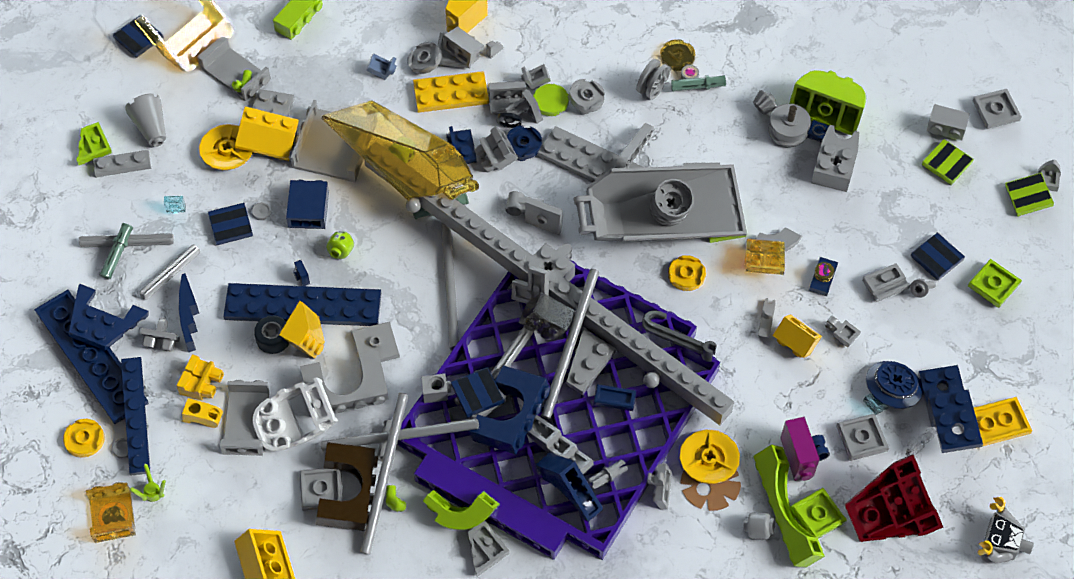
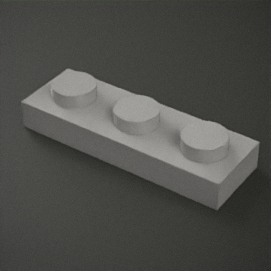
[93,150,151,178]

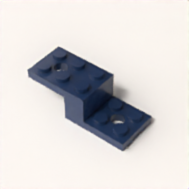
[918,365,983,453]

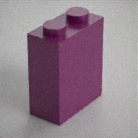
[780,416,820,481]

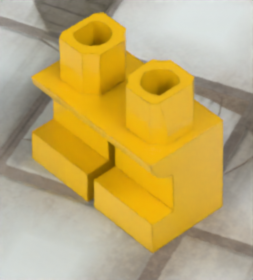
[176,354,224,401]

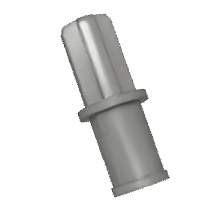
[588,460,628,489]

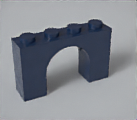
[469,365,550,455]

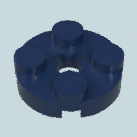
[507,126,542,161]

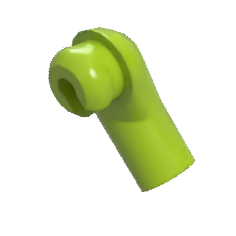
[232,70,252,92]
[386,485,406,512]

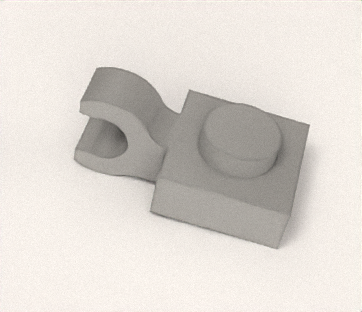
[825,315,861,347]

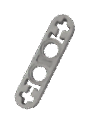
[615,123,654,168]

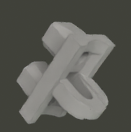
[140,318,180,351]

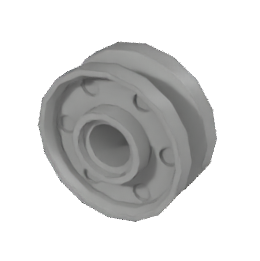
[636,59,671,99]

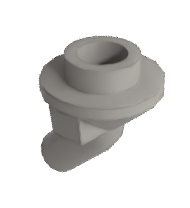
[910,278,936,298]

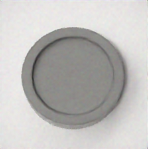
[252,202,271,220]
[113,438,128,458]

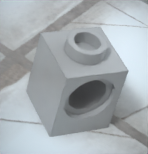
[421,374,451,403]

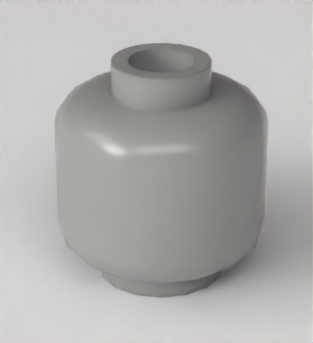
[744,512,775,540]

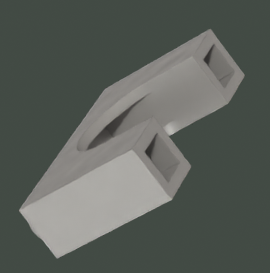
[300,350,389,416]

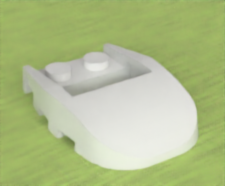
[253,377,338,451]

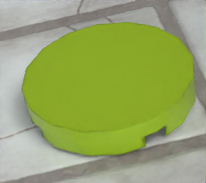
[533,84,569,116]

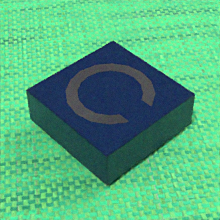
[807,120,829,143]

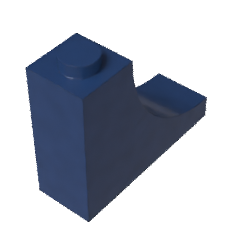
[535,452,603,522]

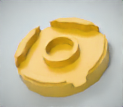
[668,255,706,291]
[63,419,105,458]

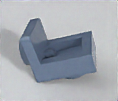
[366,54,397,80]

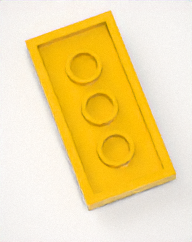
[413,71,489,113]

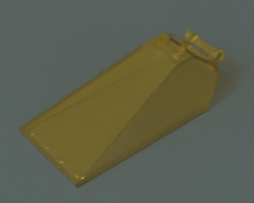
[321,100,479,201]

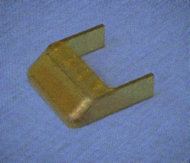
[134,0,234,71]

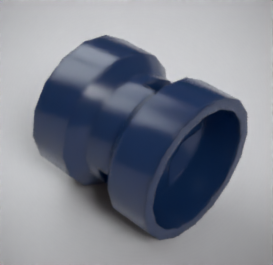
[812,435,830,461]

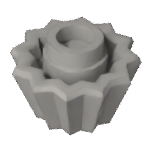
[753,90,777,115]

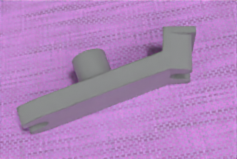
[758,298,775,338]

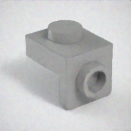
[521,64,551,90]

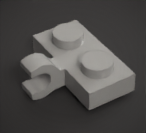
[647,464,672,510]

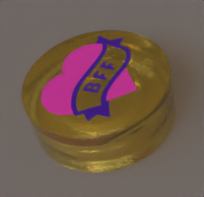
[814,262,834,282]

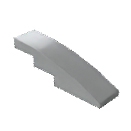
[527,415,594,474]

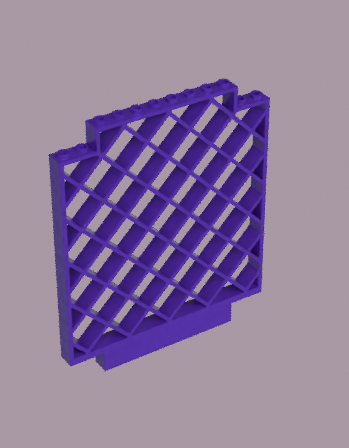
[397,260,721,560]

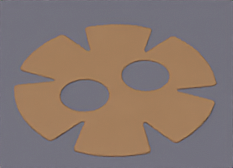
[681,456,741,511]

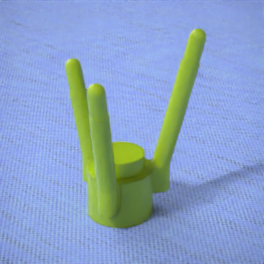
[130,464,166,502]

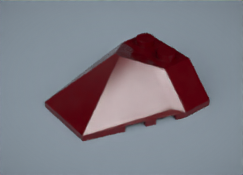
[844,454,943,542]

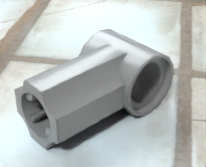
[505,191,544,216]

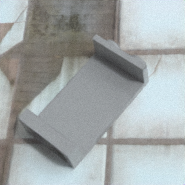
[197,35,271,101]
[220,380,270,456]

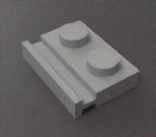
[862,263,911,302]

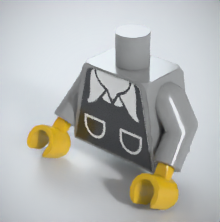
[978,497,1034,564]

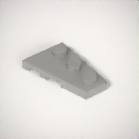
[566,329,616,395]

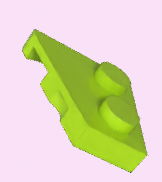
[76,122,112,166]

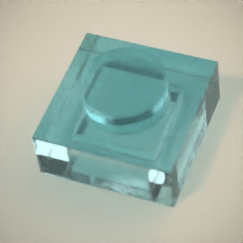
[164,196,186,214]
[863,394,890,415]

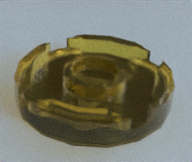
[660,39,696,71]

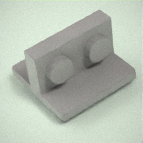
[488,81,527,114]

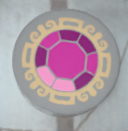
[681,65,699,79]

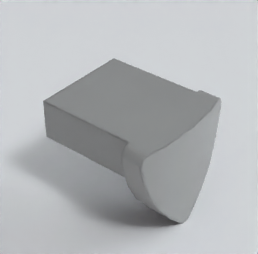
[1038,159,1061,192]

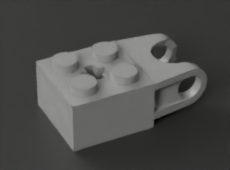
[811,125,859,192]

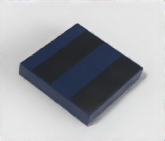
[113,15,164,58]
[208,203,253,245]
[911,232,965,281]
[451,367,504,418]

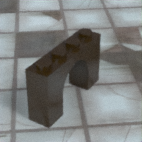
[316,442,378,531]

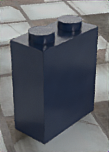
[286,179,329,229]

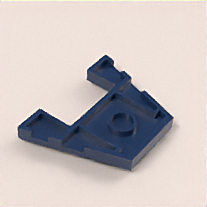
[69,284,149,351]

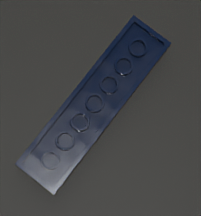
[223,283,382,326]
[34,290,149,425]

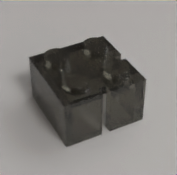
[518,292,575,340]

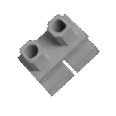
[474,126,518,172]

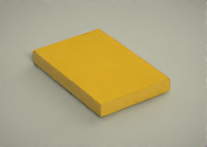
[974,397,1032,447]

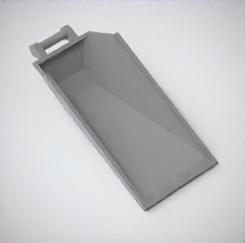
[574,164,747,241]

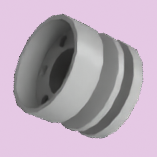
[649,179,694,226]

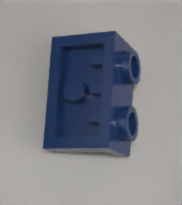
[446,126,477,166]

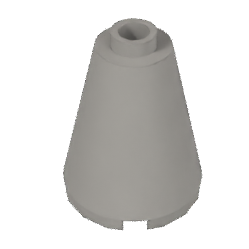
[125,93,166,147]

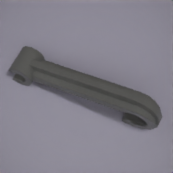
[642,311,717,362]

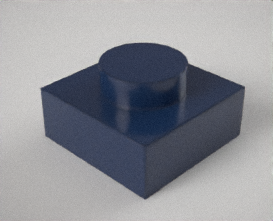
[293,260,310,286]

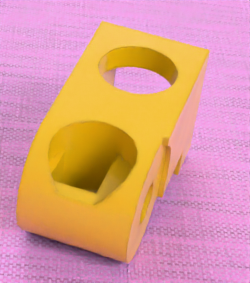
[182,398,223,428]

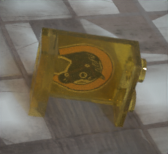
[86,482,136,543]

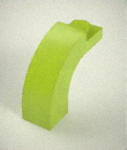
[423,490,500,530]

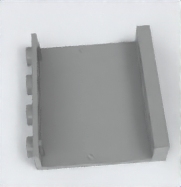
[289,100,377,182]

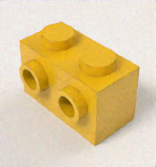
[772,314,822,358]

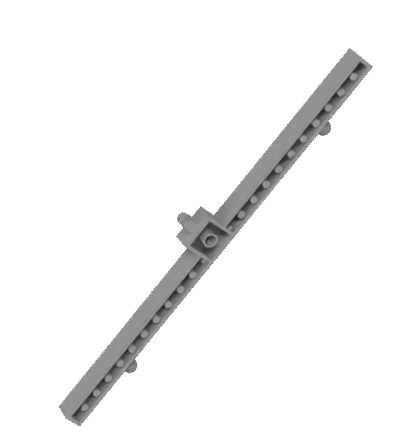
[363,142,734,426]

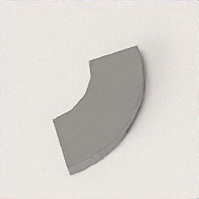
[750,227,802,254]

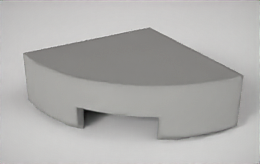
[486,41,503,58]

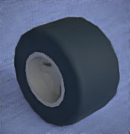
[254,316,289,354]

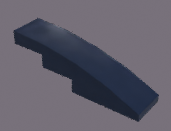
[179,273,200,352]

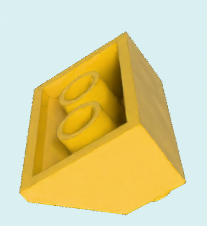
[235,106,299,161]
[279,301,325,359]
[234,529,295,579]

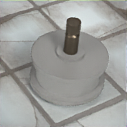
[768,104,811,147]

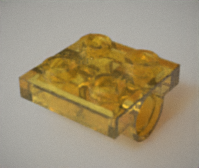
[744,239,785,275]

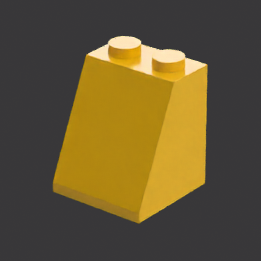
[445,0,488,33]

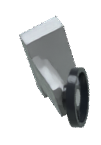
[496,90,543,128]

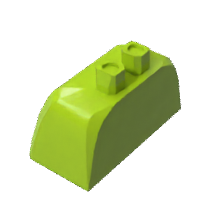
[789,70,866,135]

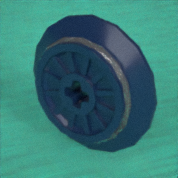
[866,361,923,409]

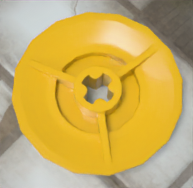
[199,124,253,170]
[680,429,740,484]

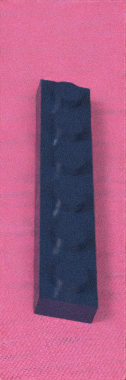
[121,357,151,476]

